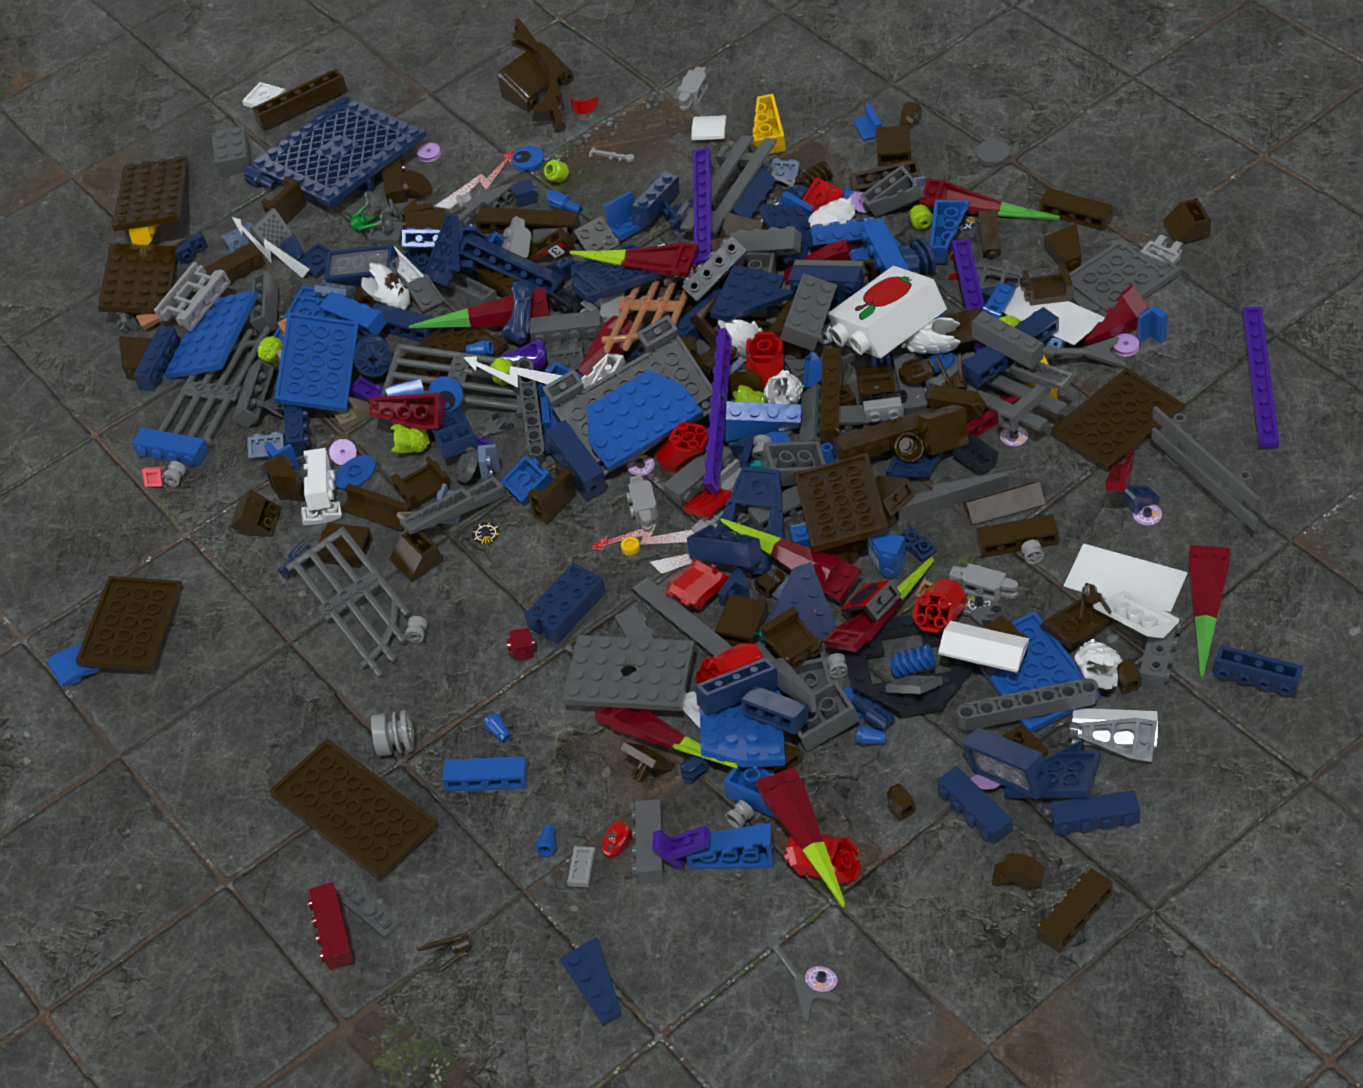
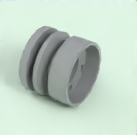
[371,710,414,757]

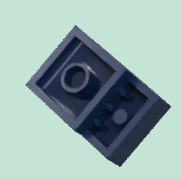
[431,408,478,459]

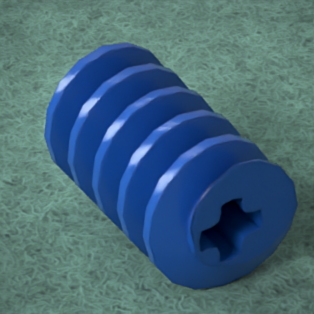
[890,643,936,678]

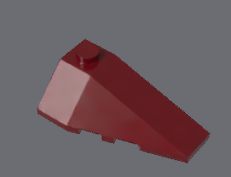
[783,239,853,285]
[1085,285,1148,347]
[578,315,640,376]
[369,393,446,430]

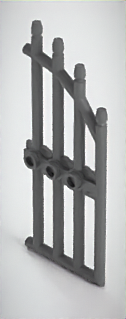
[158,326,270,446]
[381,343,542,417]
[285,527,410,678]

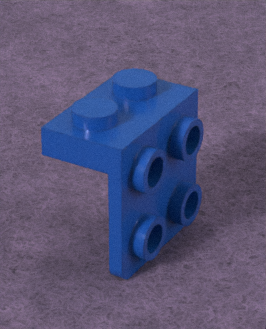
[604,191,647,241]

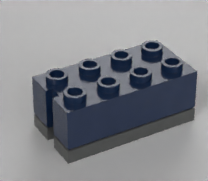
[788,260,869,306]
[524,563,607,650]

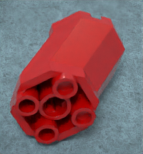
[745,332,784,393]
[655,422,709,473]
[665,558,729,610]
[912,578,967,634]
[696,643,763,683]
[784,834,861,883]

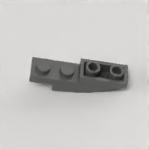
[458,184,514,228]

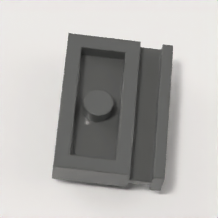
[405,274,444,314]

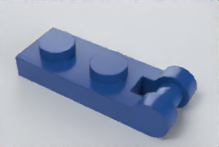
[982,282,1016,319]

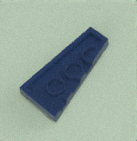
[559,937,622,1026]

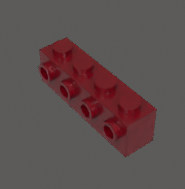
[307,882,354,970]

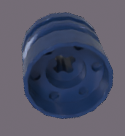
[898,237,936,276]
[354,334,392,377]

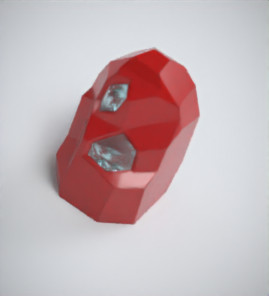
[602,821,633,858]

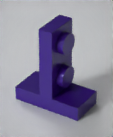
[652,825,710,870]

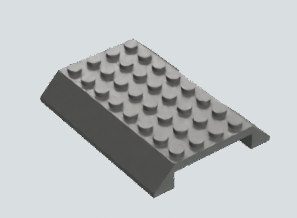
[542,315,713,476]

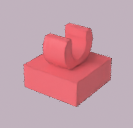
[142,467,164,487]

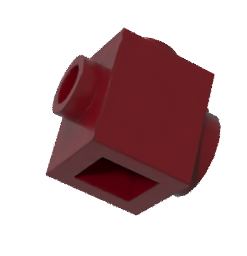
[506,627,537,661]

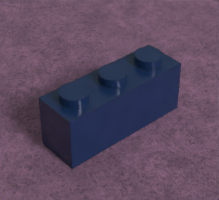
[742,686,808,735]

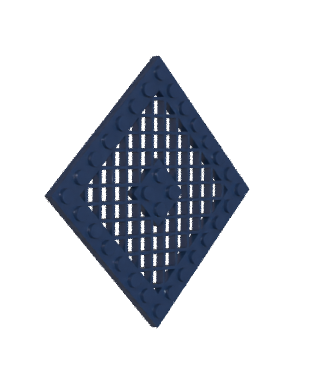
[250,96,427,207]

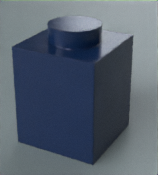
[512,180,539,208]

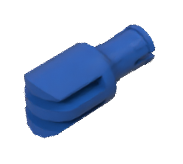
[547,190,583,215]

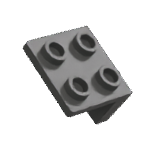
[571,216,619,251]
[547,338,584,370]

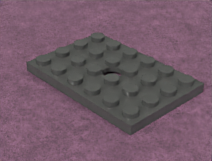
[562,635,695,711]

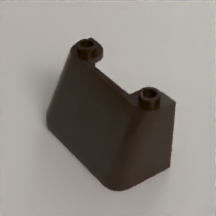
[498,42,574,112]

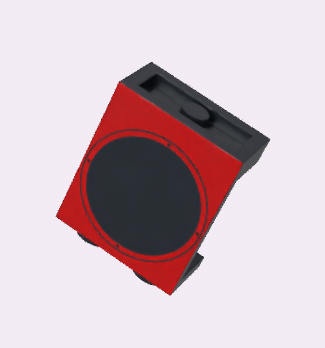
[840,580,902,621]

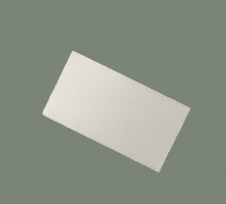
[1003,286,1105,345]
[1064,544,1187,612]

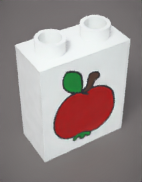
[827,266,947,358]

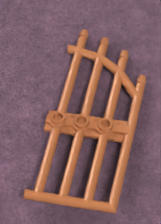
[602,272,696,353]

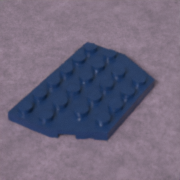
[571,244,667,303]

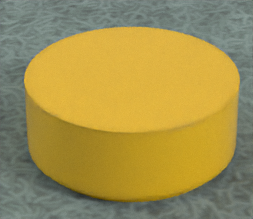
[621,537,640,556]

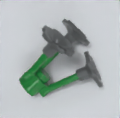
[350,191,400,232]

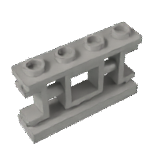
[154,262,231,331]

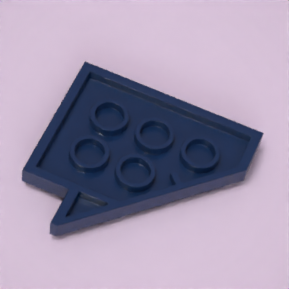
[759,204,812,264]
[423,213,460,286]
[710,264,793,322]
[760,562,837,642]
[1004,741,1102,799]

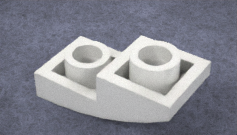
[301,502,342,525]

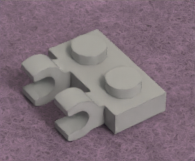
[1140,234,1183,265]

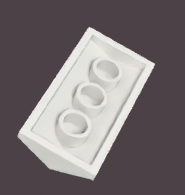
[1093,591,1179,638]
[938,621,1029,673]
[1072,708,1158,748]

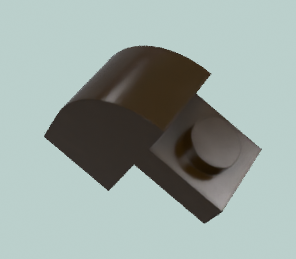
[992,853,1045,890]

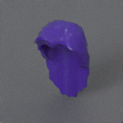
[500,340,548,371]

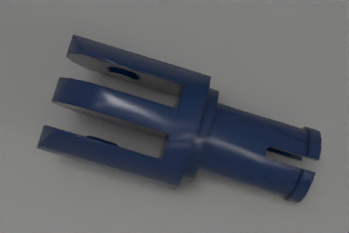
[244,165,277,190]
[278,539,311,578]
[851,694,895,731]
[680,755,712,783]

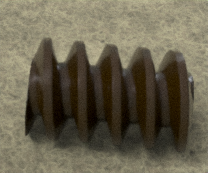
[795,161,833,188]

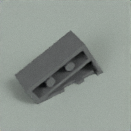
[860,165,925,217]

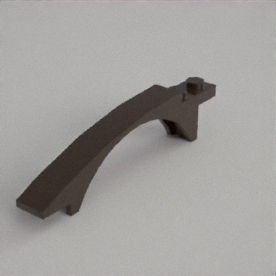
[511,18,565,133]

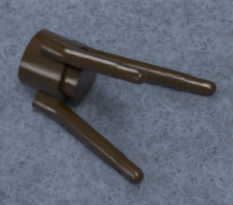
[935,353,967,390]
[1079,583,1112,619]
[417,932,470,972]

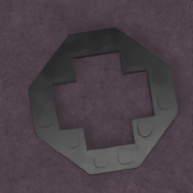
[845,615,973,717]

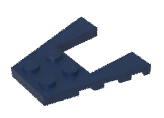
[715,466,784,539]

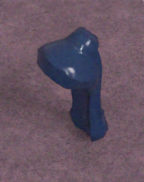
[502,281,533,344]

